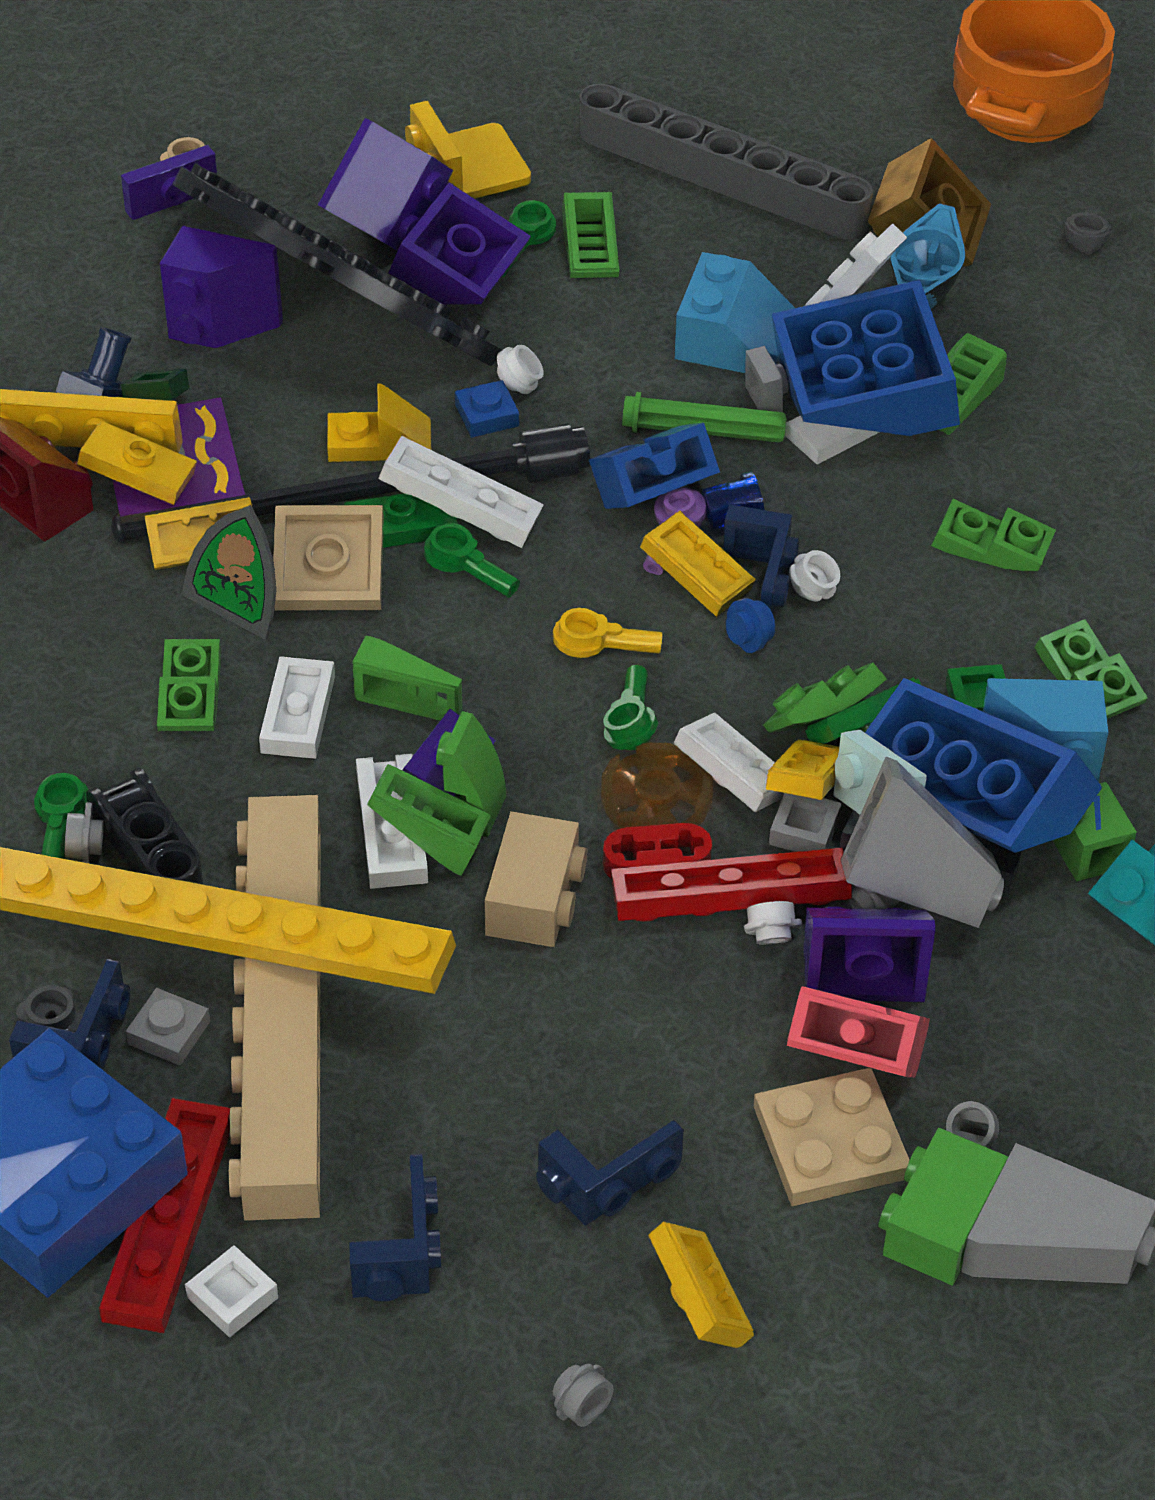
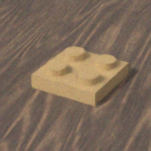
[273,505,384,610]
[753,1068,910,1206]

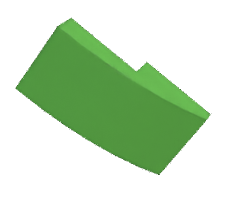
[931,498,1056,571]
[1034,619,1148,719]
[157,639,221,731]
[763,662,887,733]
[436,711,506,837]

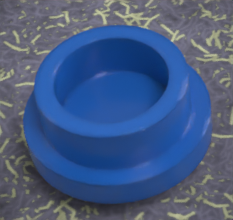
[726,598,775,653]

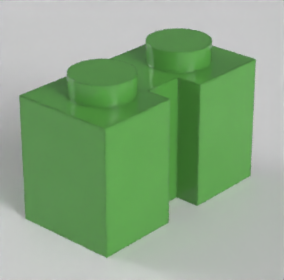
[878,1127,1008,1286]

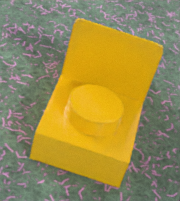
[327,383,431,462]

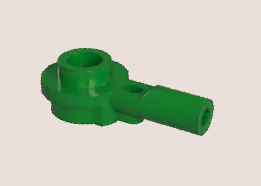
[502,200,556,278]
[424,523,520,598]
[603,665,658,750]
[34,773,89,859]

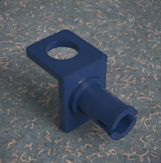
[55,327,132,397]

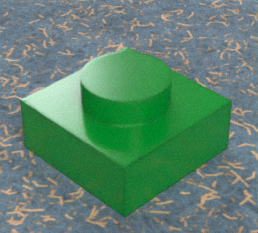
[945,664,1006,711]

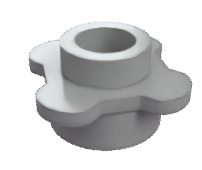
[65,802,103,864]

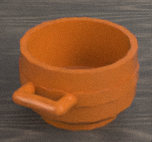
[953,0,1115,143]

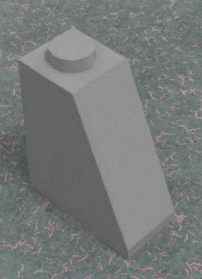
[840,757,1004,928]
[961,1143,1155,1284]

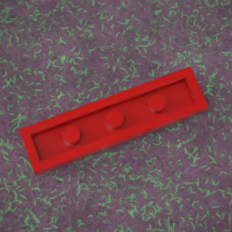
[611,848,852,922]
[99,1098,230,1333]

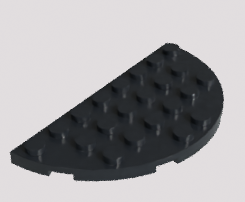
[172,163,502,366]

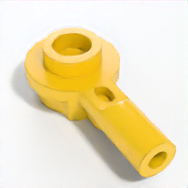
[552,608,662,658]

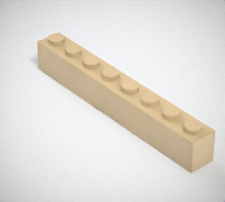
[229,795,321,1221]

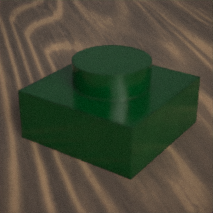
[121,369,190,401]

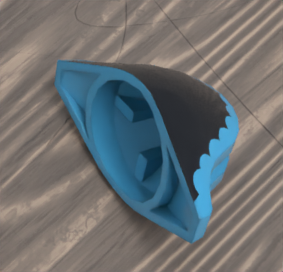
[891,204,965,309]

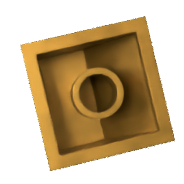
[868,138,991,266]

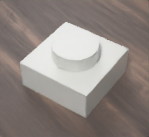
[185,1245,278,1338]

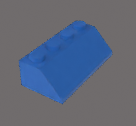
[865,678,1102,853]

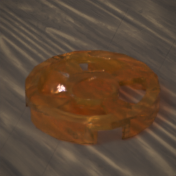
[601,742,713,828]

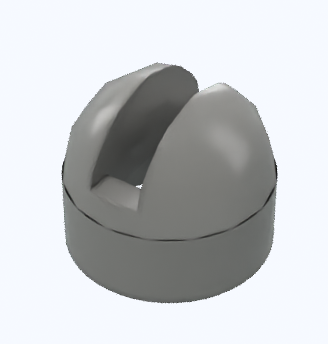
[946,1101,999,1148]

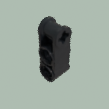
[86,768,203,885]

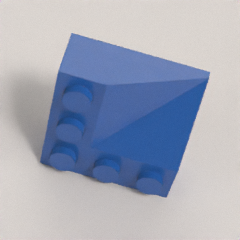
[772,280,960,436]
[0,1028,188,1298]

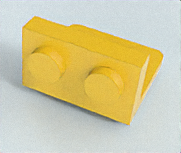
[405,100,531,199]

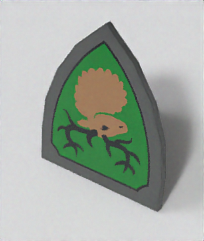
[181,505,277,640]

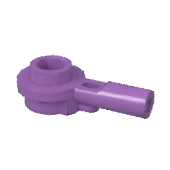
[643,487,707,575]

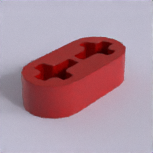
[603,823,712,879]

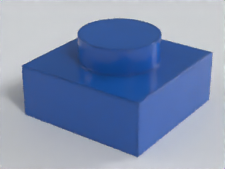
[455,380,519,438]

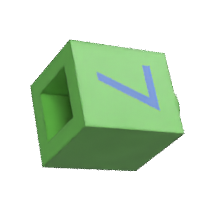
[1052,782,1137,882]

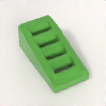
[562,192,619,278]
[938,333,1007,435]
[353,635,462,721]
[367,764,491,876]

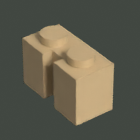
[485,811,588,947]

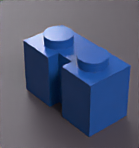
[589,422,720,509]

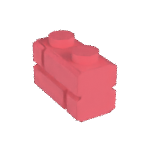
[787,986,930,1078]

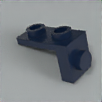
[723,504,799,614]
[9,959,130,1068]
[536,1120,684,1226]
[349,1154,441,1301]

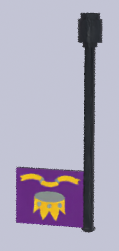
[111,397,590,544]

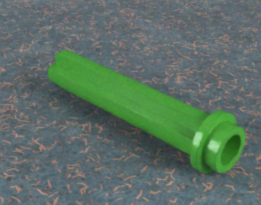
[622,392,787,443]

